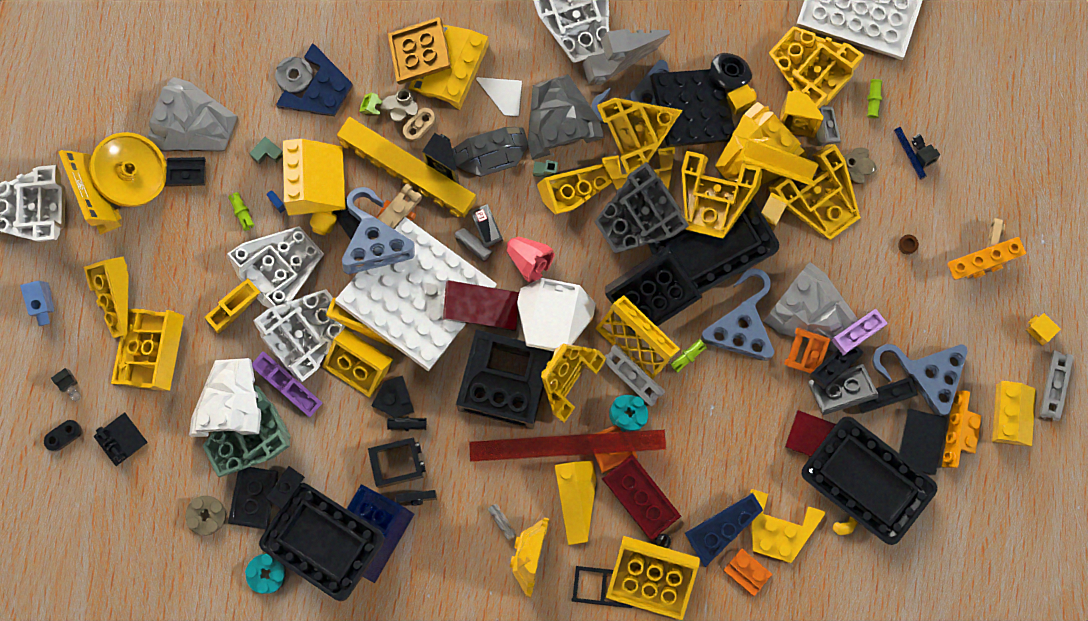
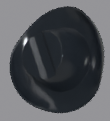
[710,53,752,90]

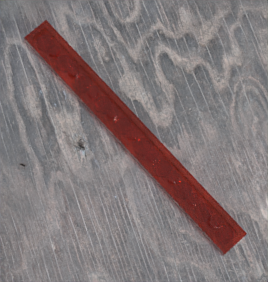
[469,429,666,462]

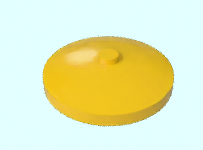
[89,132,167,207]

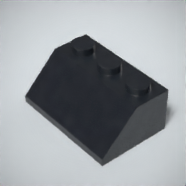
[422,133,460,185]

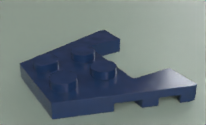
[276,43,353,117]

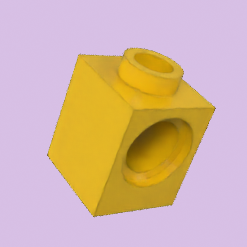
[726,84,757,115]
[1026,313,1061,346]

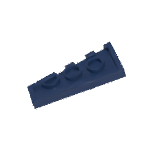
[685,492,763,567]

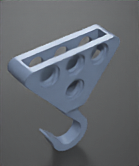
[592,60,669,124]
[342,187,415,274]
[701,268,774,361]
[872,344,968,417]

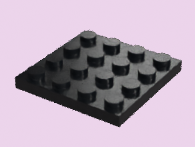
[650,69,735,147]

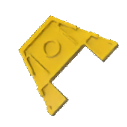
[601,147,675,190]
[750,489,825,564]

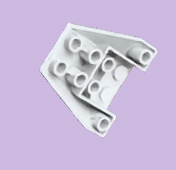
[227,226,324,308]
[517,278,596,352]

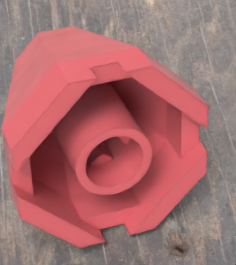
[506,236,555,283]

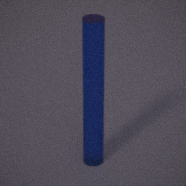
[894,127,927,180]

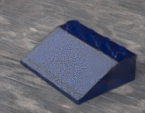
[347,484,415,583]

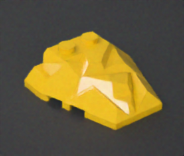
[769,26,864,109]
[715,102,808,186]
[541,343,607,423]
[510,517,549,598]

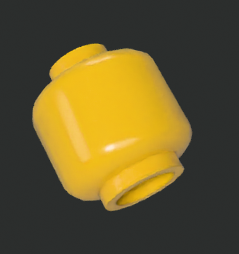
[309,211,337,235]

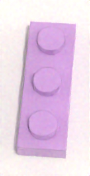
[831,309,888,356]

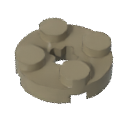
[185,496,226,536]

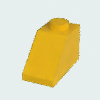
[761,193,789,231]

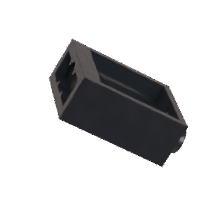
[368,437,426,489]

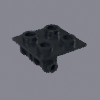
[93,412,148,467]

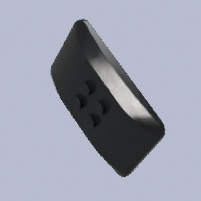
[648,198,780,294]
[801,416,938,545]
[259,483,385,602]

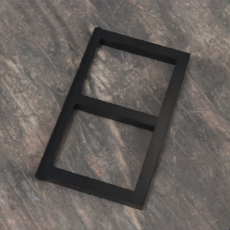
[571,566,633,608]

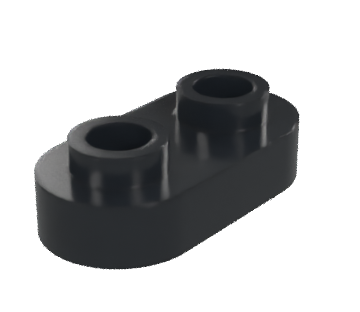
[44,420,82,452]

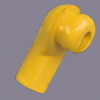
[832,517,858,536]

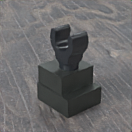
[911,134,940,169]

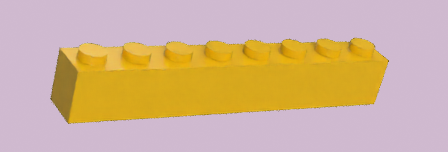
[337,116,477,218]

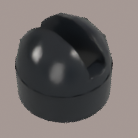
[655,534,671,548]

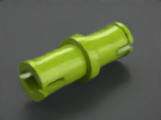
[867,79,883,119]
[228,192,255,231]
[670,339,707,373]

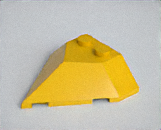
[597,98,682,174]

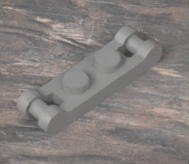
[605,344,665,406]
[1039,350,1073,422]

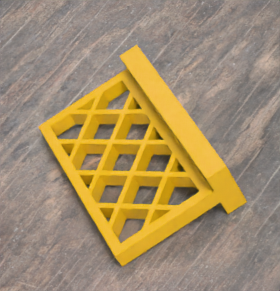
[595,295,680,380]

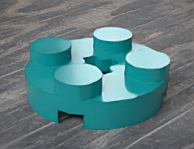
[609,395,648,433]
[245,554,286,594]

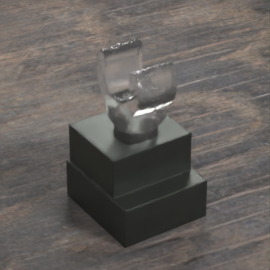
[51,368,82,402]

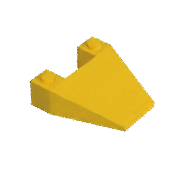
[768,144,861,240]
[682,151,763,238]

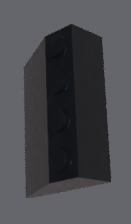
[605,245,702,334]

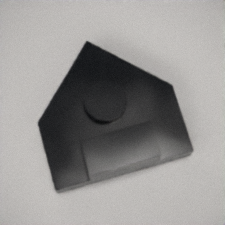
[371,375,415,418]

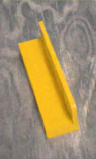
[741,139,819,186]

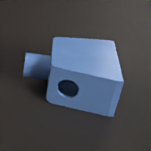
[20,280,54,326]

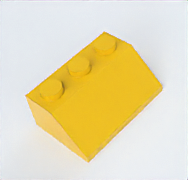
[779,90,823,138]
[322,329,393,398]
[992,381,1036,447]

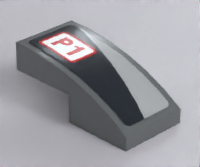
[470,204,503,248]

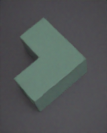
[249,137,283,164]
[533,160,558,178]

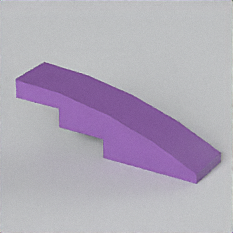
[252,351,322,417]

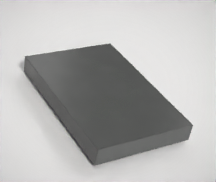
[808,364,878,415]

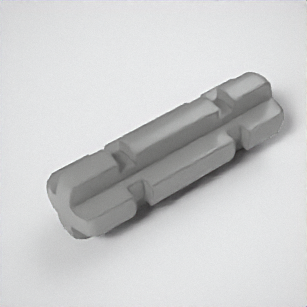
[488,504,517,540]

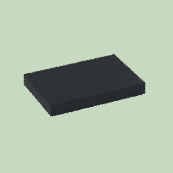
[899,409,947,475]
[228,467,278,530]

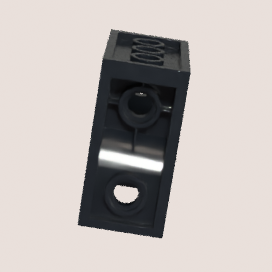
[456,329,552,429]

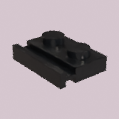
[166,157,206,186]

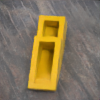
[204,278,261,335]

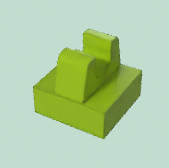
[359,92,383,116]

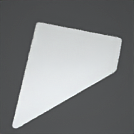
[476,77,522,116]

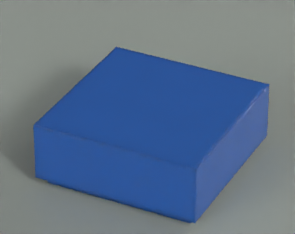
[266,190,286,213]

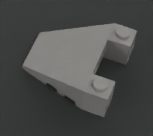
[583,29,670,85]

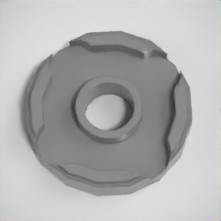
[275,57,313,94]

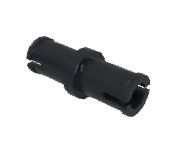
[387,416,427,432]

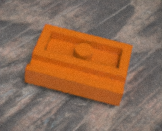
[723,548,772,597]

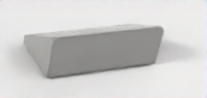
[816,106,841,146]
[455,228,493,262]

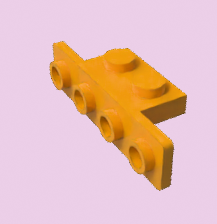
[947,237,1026,280]
[942,391,982,468]

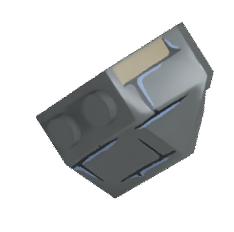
[452,127,528,177]

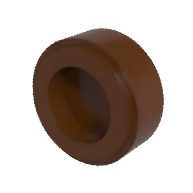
[898,235,919,255]

